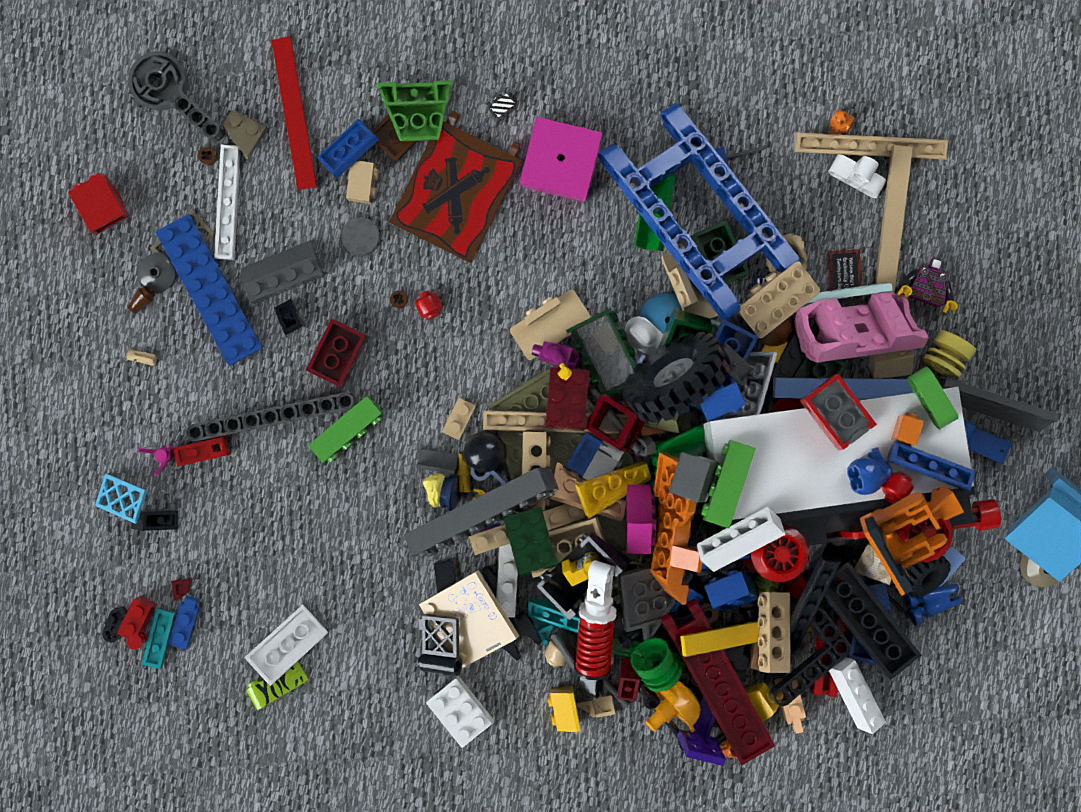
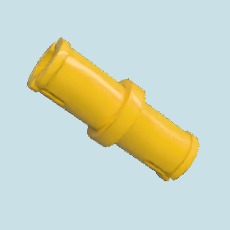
[457,454,471,492]

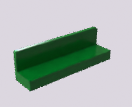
[634,174,676,251]

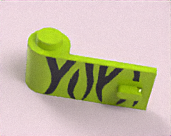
[246,661,308,710]

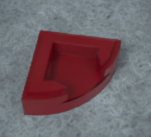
[171,578,192,600]

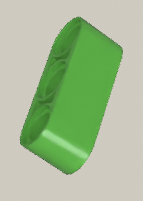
[907,367,958,430]

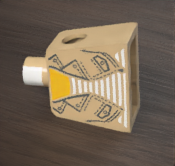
[854,536,892,585]

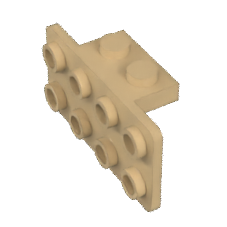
[661,247,719,319]
[739,262,820,338]
[510,289,591,360]

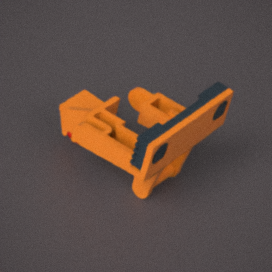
[860,485,964,596]

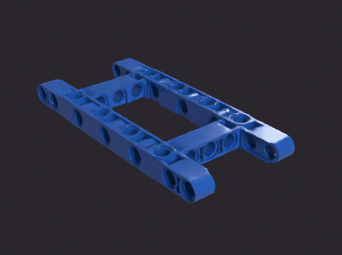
[598,103,802,321]

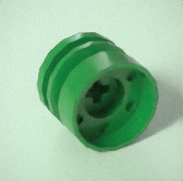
[631,638,682,692]

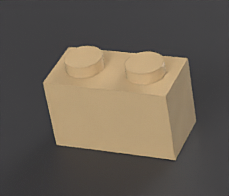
[346,161,379,204]
[869,350,914,379]

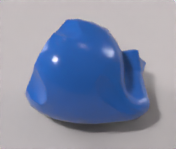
[847,448,892,495]

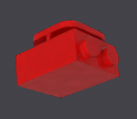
[68,173,130,235]

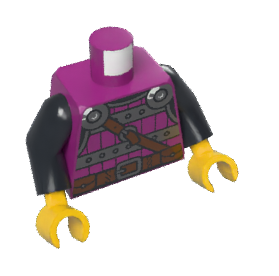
[897,259,958,314]

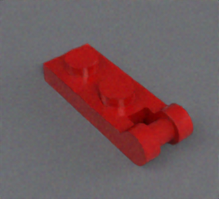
[173,436,231,467]

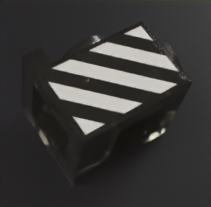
[486,92,517,122]

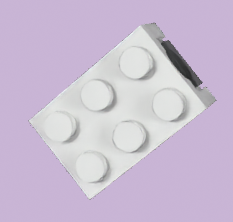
[426,675,493,748]

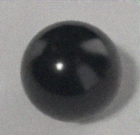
[463,431,507,475]

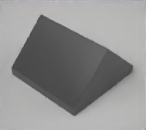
[669,452,719,503]

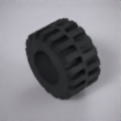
[905,555,951,596]

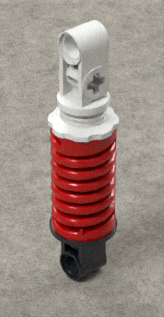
[574,560,617,699]

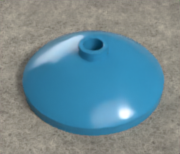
[639,293,683,334]

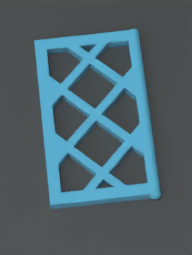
[95,474,147,524]

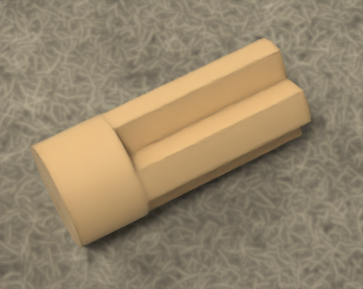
[127,349,157,366]

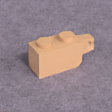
[774,678,806,734]

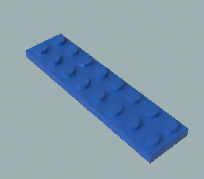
[155,214,263,366]

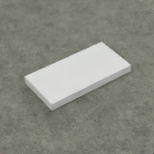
[244,605,329,686]

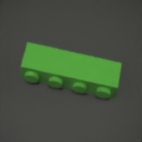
[308,396,384,463]
[701,440,756,528]

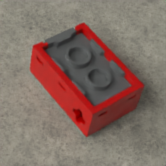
[800,374,877,450]

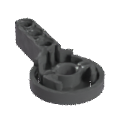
[128,52,224,142]

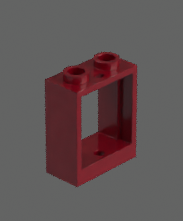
[585,394,645,452]

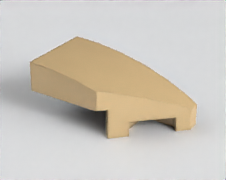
[576,694,616,718]

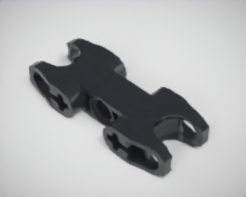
[482,565,542,661]

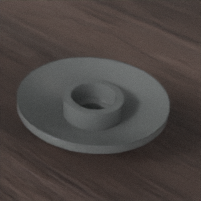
[138,253,176,291]

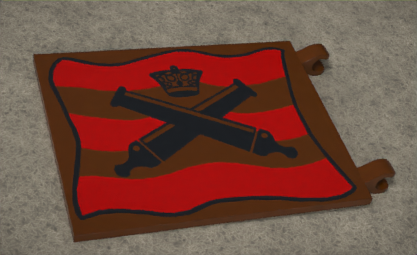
[389,111,522,263]

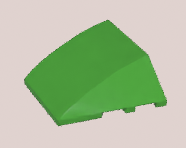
[376,81,453,141]

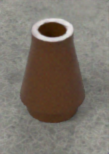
[127,285,155,314]

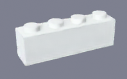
[697,507,785,572]
[829,657,886,734]

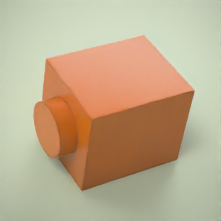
[891,413,924,446]

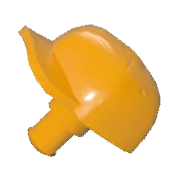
[645,681,701,733]

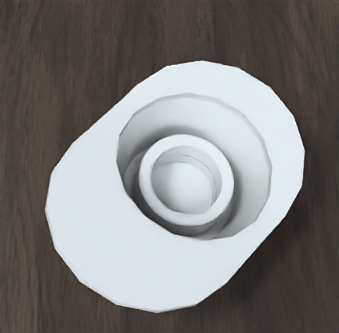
[625,316,663,355]

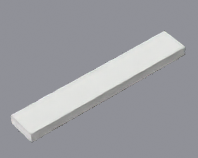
[214,144,241,260]

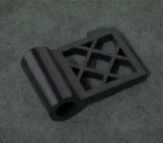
[418,614,462,676]

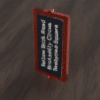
[828,248,863,307]

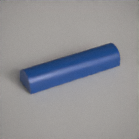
[887,441,976,491]

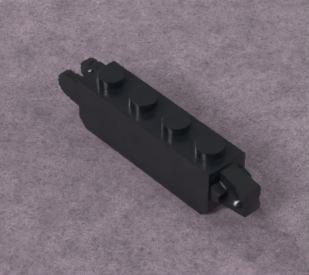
[762,318,818,409]

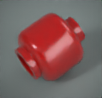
[415,290,443,320]
[881,471,914,504]

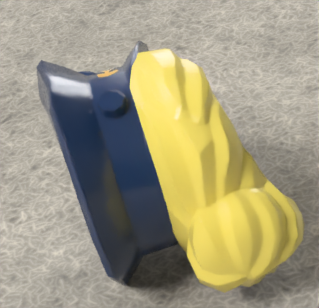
[423,472,460,511]

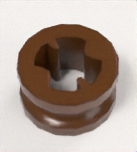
[198,147,217,166]
[390,291,408,308]

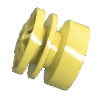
[923,330,976,379]

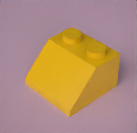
[547,685,581,732]

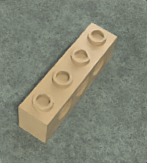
[522,431,551,510]
[758,592,790,673]

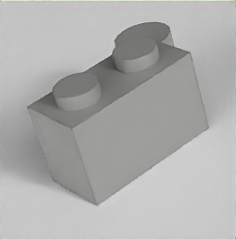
[582,440,624,480]

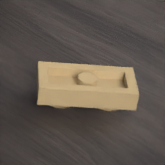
[442,398,476,440]

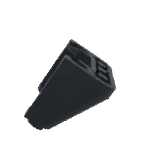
[537,532,631,620]

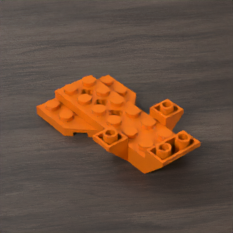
[651,452,703,605]

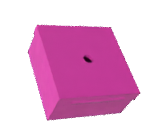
[520,117,602,203]

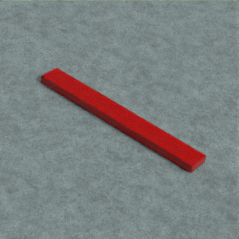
[271,36,317,191]

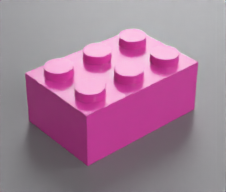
[626,484,656,554]

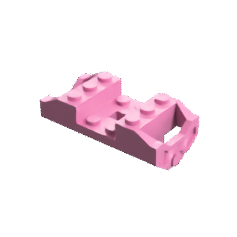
[795,291,929,363]

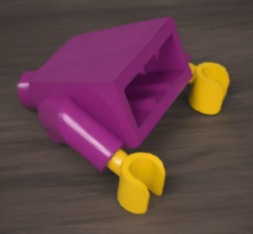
[532,341,580,380]

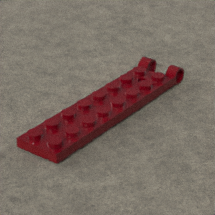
[660,598,775,765]

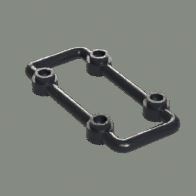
[638,668,726,751]

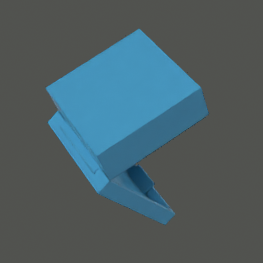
[1005,466,1081,582]

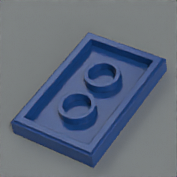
[317,119,379,179]

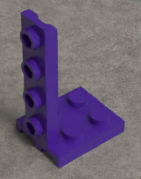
[677,694,726,766]

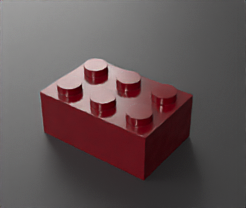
[306,318,369,388]
[545,367,589,431]

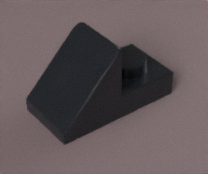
[274,299,305,335]

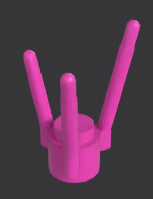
[137,444,173,476]

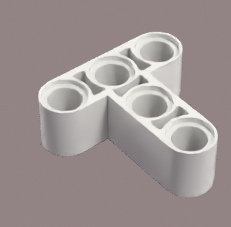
[828,154,887,198]

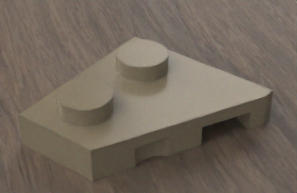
[223,110,266,160]

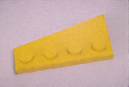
[575,461,651,518]

